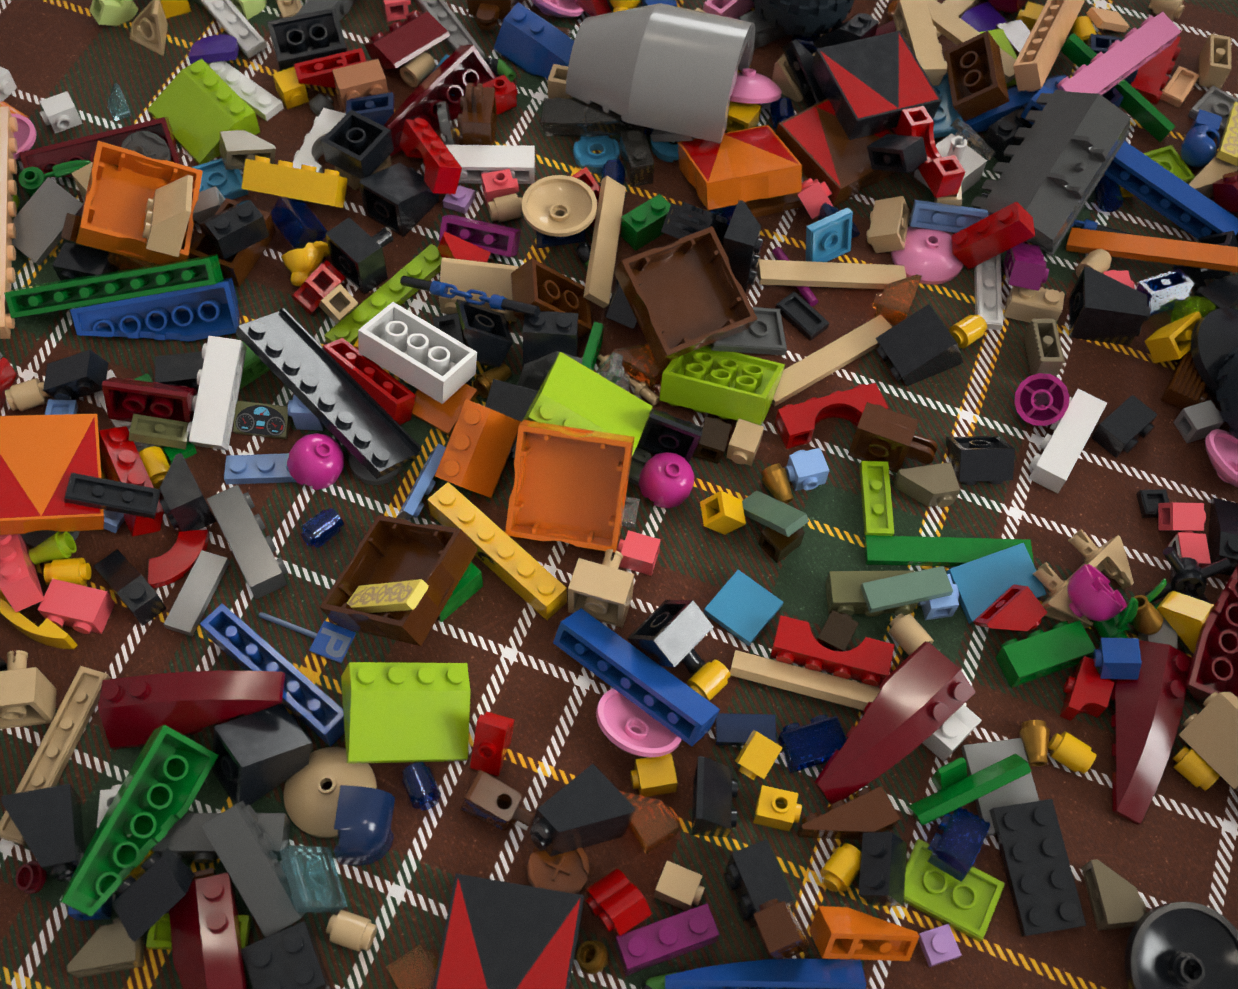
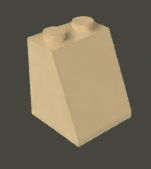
[1179,692,1238,789]

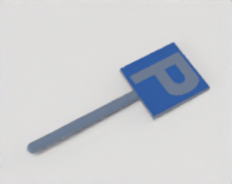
[258,612,356,664]

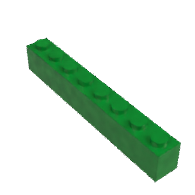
[4,254,223,318]

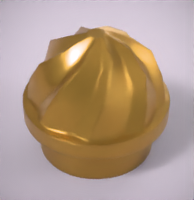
[576,941,609,974]

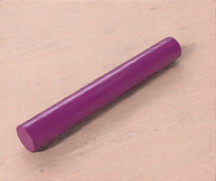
[772,246,818,307]

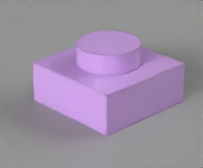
[443,185,475,214]
[918,924,961,967]

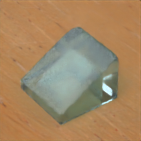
[108,83,131,121]

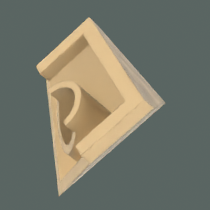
[129,0,168,56]
[772,54,803,102]

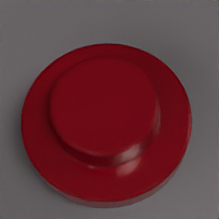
[16,861,47,894]

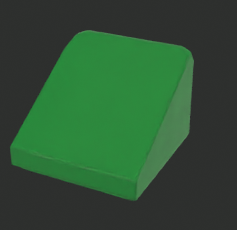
[931,757,968,791]

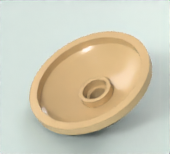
[522,175,597,237]
[284,747,377,839]

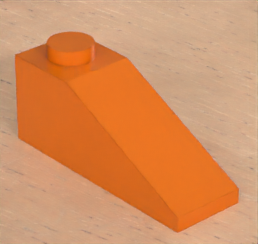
[809,906,919,961]

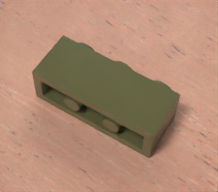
[825,570,918,617]

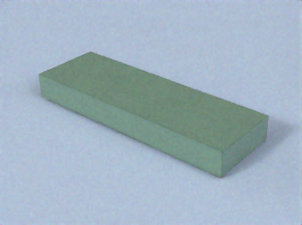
[742,491,809,537]
[860,566,953,613]

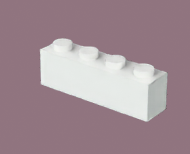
[446,145,535,184]
[187,336,247,450]
[1028,389,1107,493]

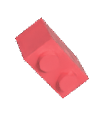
[38,579,115,634]

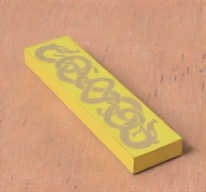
[1216,102,1238,166]
[347,579,429,613]

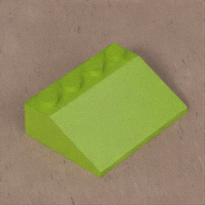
[148,59,260,165]
[659,345,785,426]
[522,352,652,455]
[341,662,470,764]

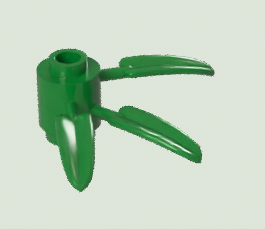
[18,160,91,204]
[1090,578,1167,638]

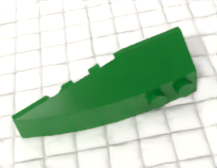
[60,725,218,917]

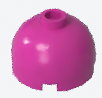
[1014,373,1070,426]
[287,433,345,490]
[639,452,694,508]
[1067,564,1127,622]

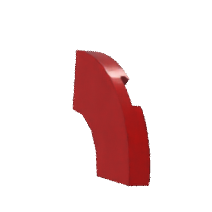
[148,529,210,588]

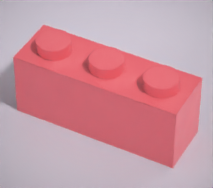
[0,534,45,612]

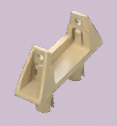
[1033,529,1134,629]

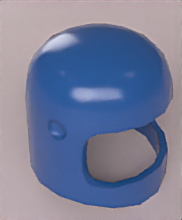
[1180,125,1221,167]

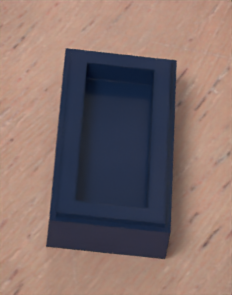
[715,713,776,746]

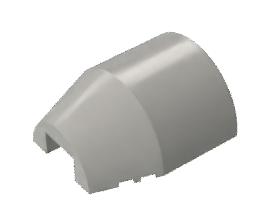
[566,3,755,143]

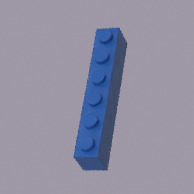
[200,603,345,747]
[553,608,720,746]

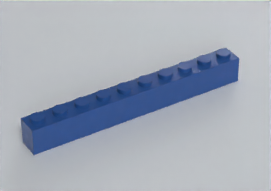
[1021,86,1238,240]

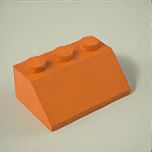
[435,399,521,498]

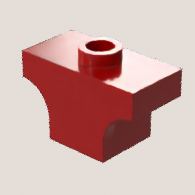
[292,260,346,315]
[1060,656,1115,721]
[470,711,515,776]

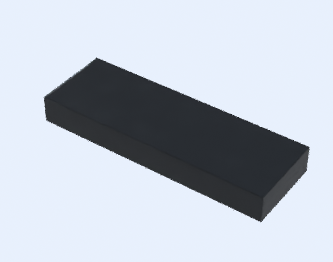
[64,473,161,519]

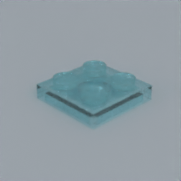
[279,845,348,913]

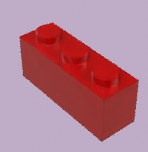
[951,201,1035,269]

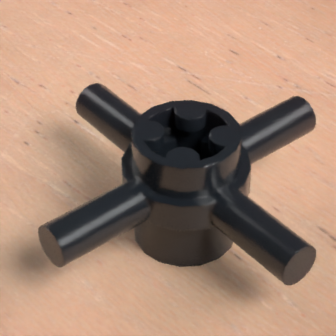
[1145,547,1232,603]

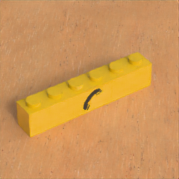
[427,482,567,620]

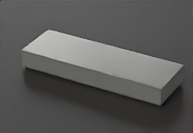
[163,550,230,636]

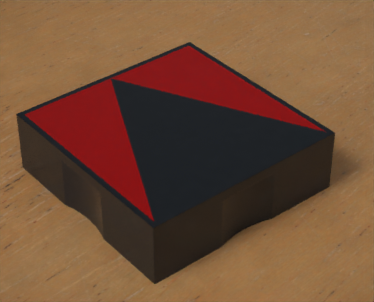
[810,31,942,140]
[433,874,585,989]

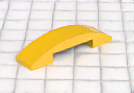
[0,590,78,649]

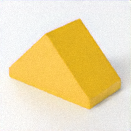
[1157,591,1214,653]

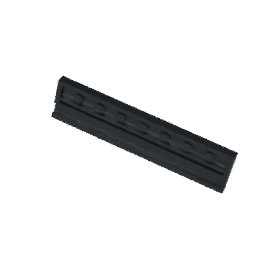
[235,308,422,479]

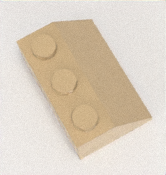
[142,175,193,257]
[439,257,519,322]

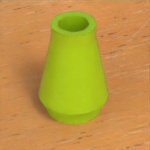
[29,532,77,565]

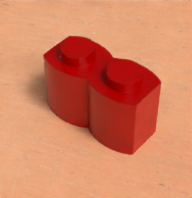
[585,868,652,936]

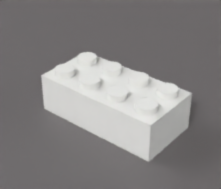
[358,302,477,404]

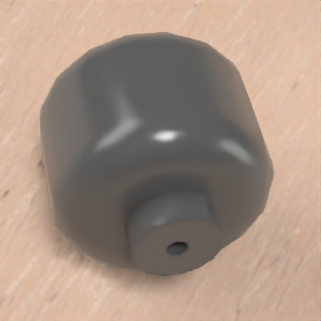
[309,94,334,116]

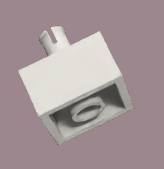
[914,133,987,193]

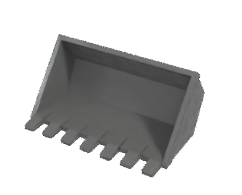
[971,90,1131,256]

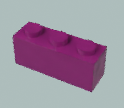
[439,214,521,257]
[1003,243,1049,291]
[615,903,719,976]

